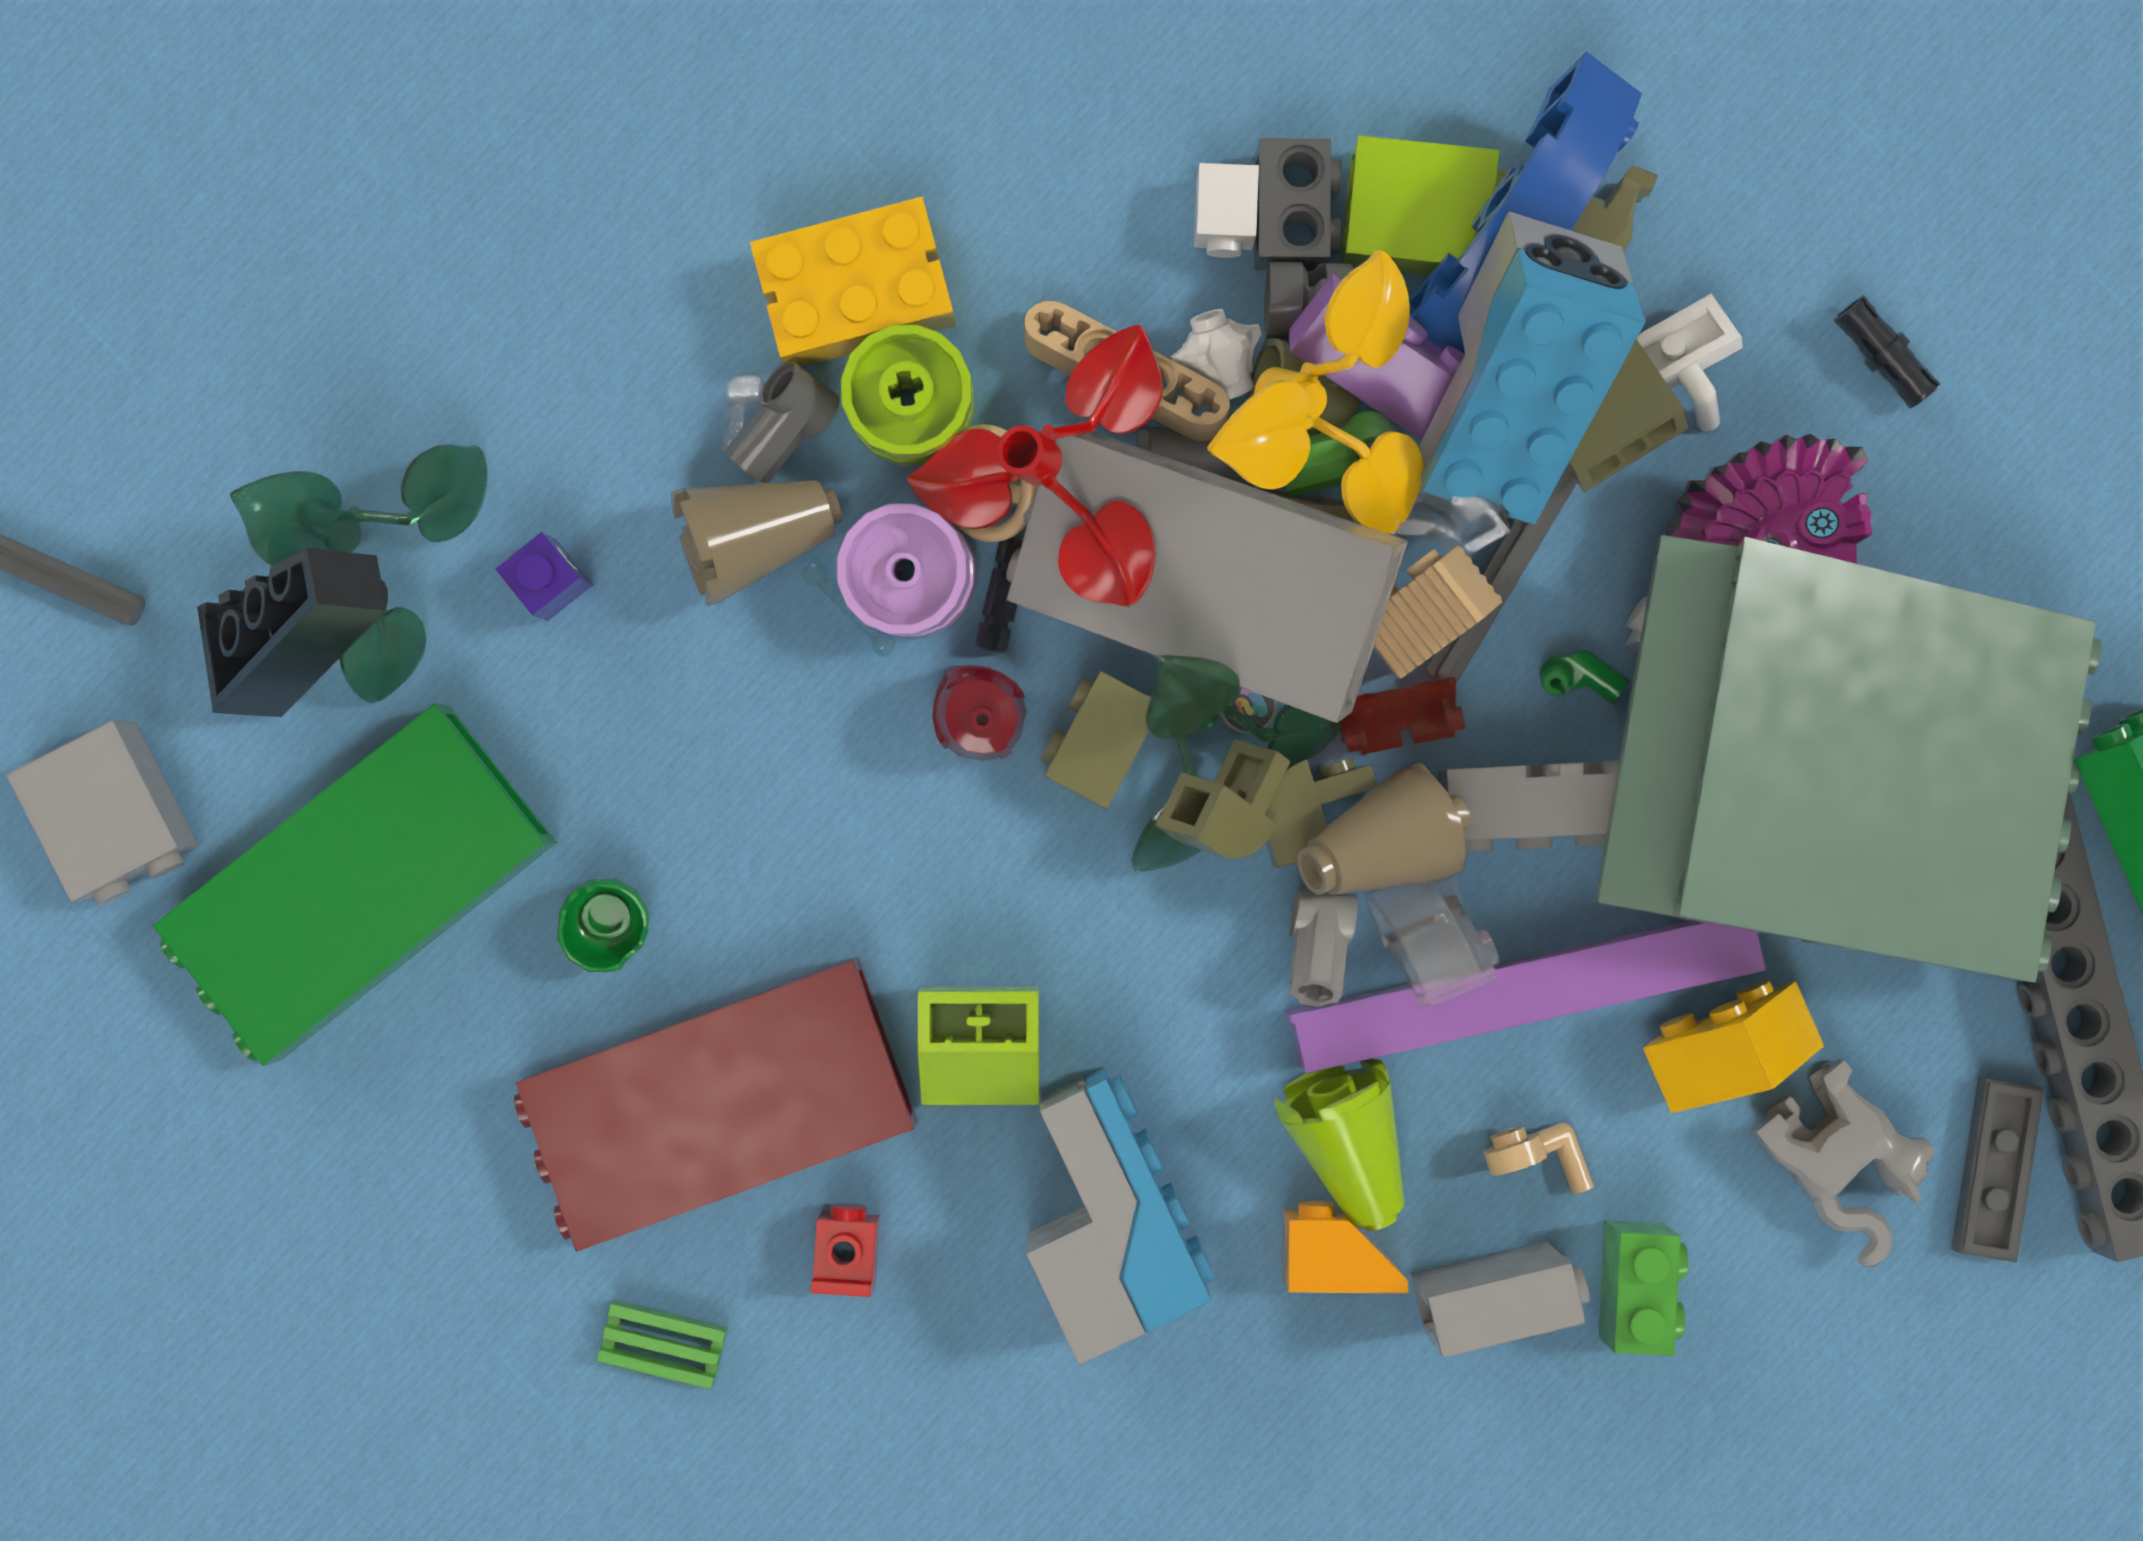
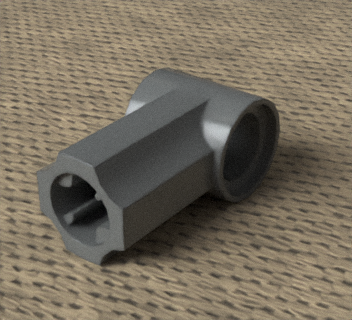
[724,360,840,483]

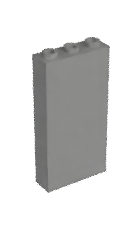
[1007,432,1408,723]

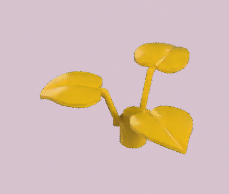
[1207,249,1423,534]

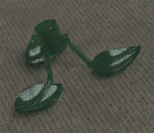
[230,444,487,703]
[1131,655,1349,872]

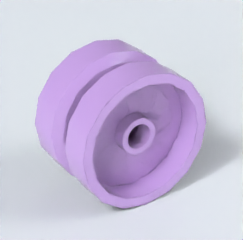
[837,504,977,637]

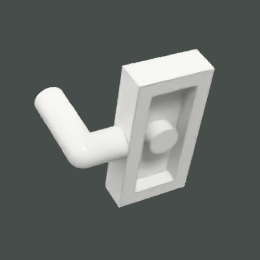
[1637,294,1743,432]

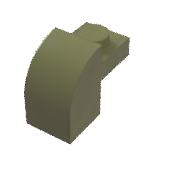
[1155,739,1291,859]
[1265,757,1377,868]

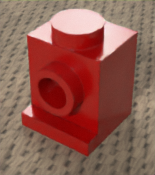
[811,1203,880,1297]

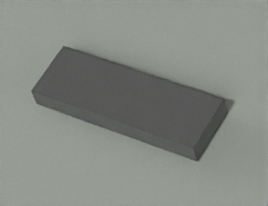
[1951,1076,2044,1263]

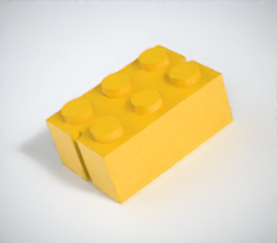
[750,196,956,367]

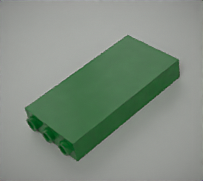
[152,703,557,1066]

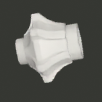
[1171,309,1262,400]

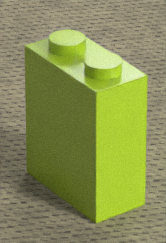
[1340,135,1507,276]

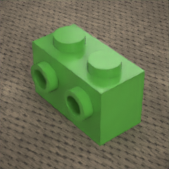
[1599,1220,1688,1356]

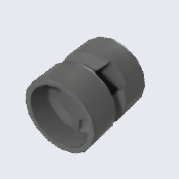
[1264,261,1353,339]

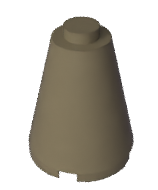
[671,480,842,606]

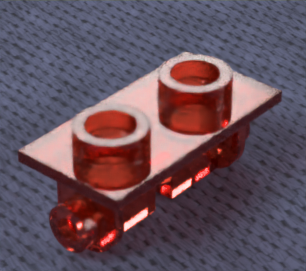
[1340,677,1465,756]

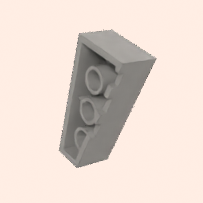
[1438,761,1619,852]

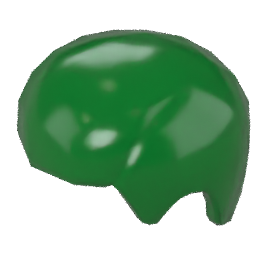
[557,878,649,972]

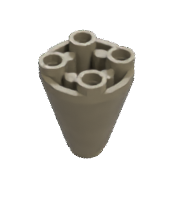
[1297,762,1471,895]

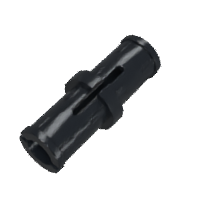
[1833,295,1941,408]

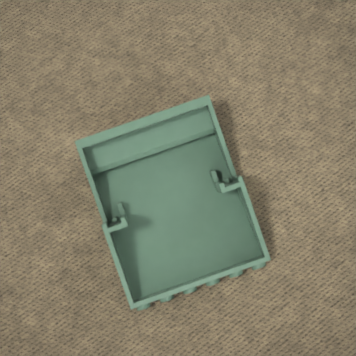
[1595,535,2101,983]

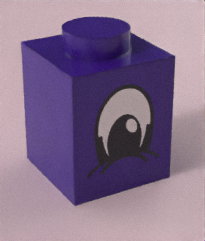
[495,532,593,621]

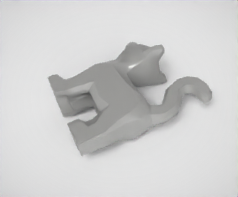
[1750,1058,1935,1268]

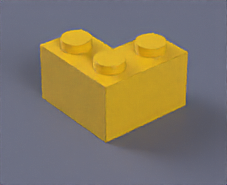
[1643,980,1824,1113]

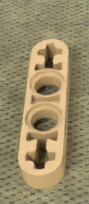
[1024,301,1230,441]

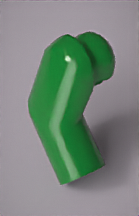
[1540,650,1629,703]

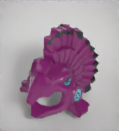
[1653,434,1872,564]

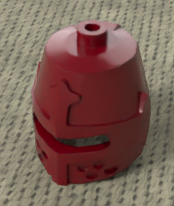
[932,665,1026,761]

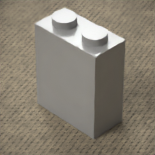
[6,720,199,906]
[1411,1242,1590,1357]

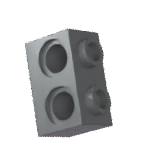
[1255,138,1341,270]

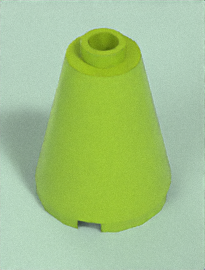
[1273,1058,1405,1231]

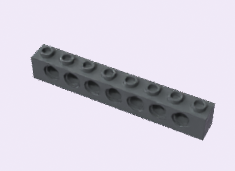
[2018,793,2143,1262]

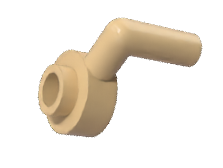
[1483,1123,1594,1194]

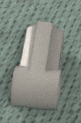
[1288,886,1358,1008]

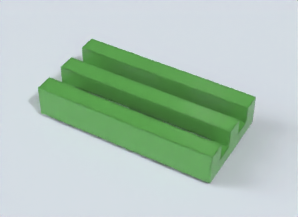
[597,1300,728,1389]

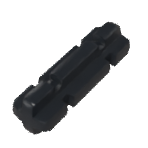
[976,538,1023,653]

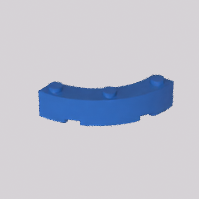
[1409,51,1642,354]

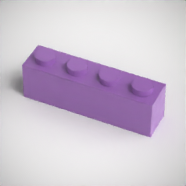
[1289,274,1464,441]

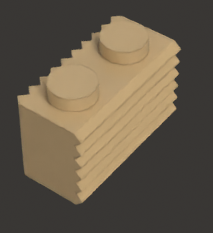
[1374,546,1502,679]

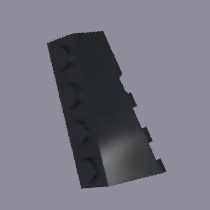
[197,547,388,717]

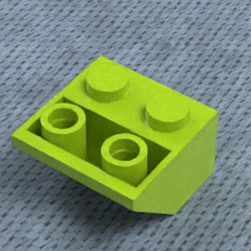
[918,986,1039,1105]

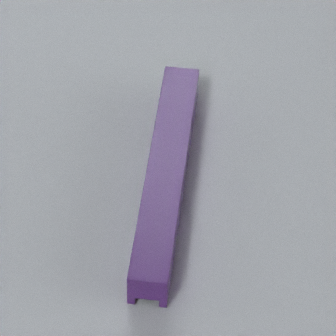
[1284,920,1766,1073]

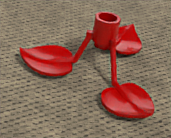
[907,325,1163,607]

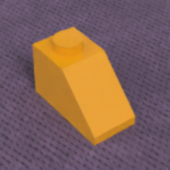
[1283,1201,1408,1293]

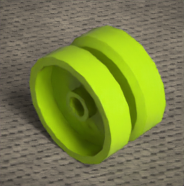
[841,325,975,467]

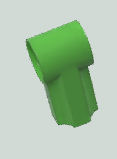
[1286,411,1396,498]

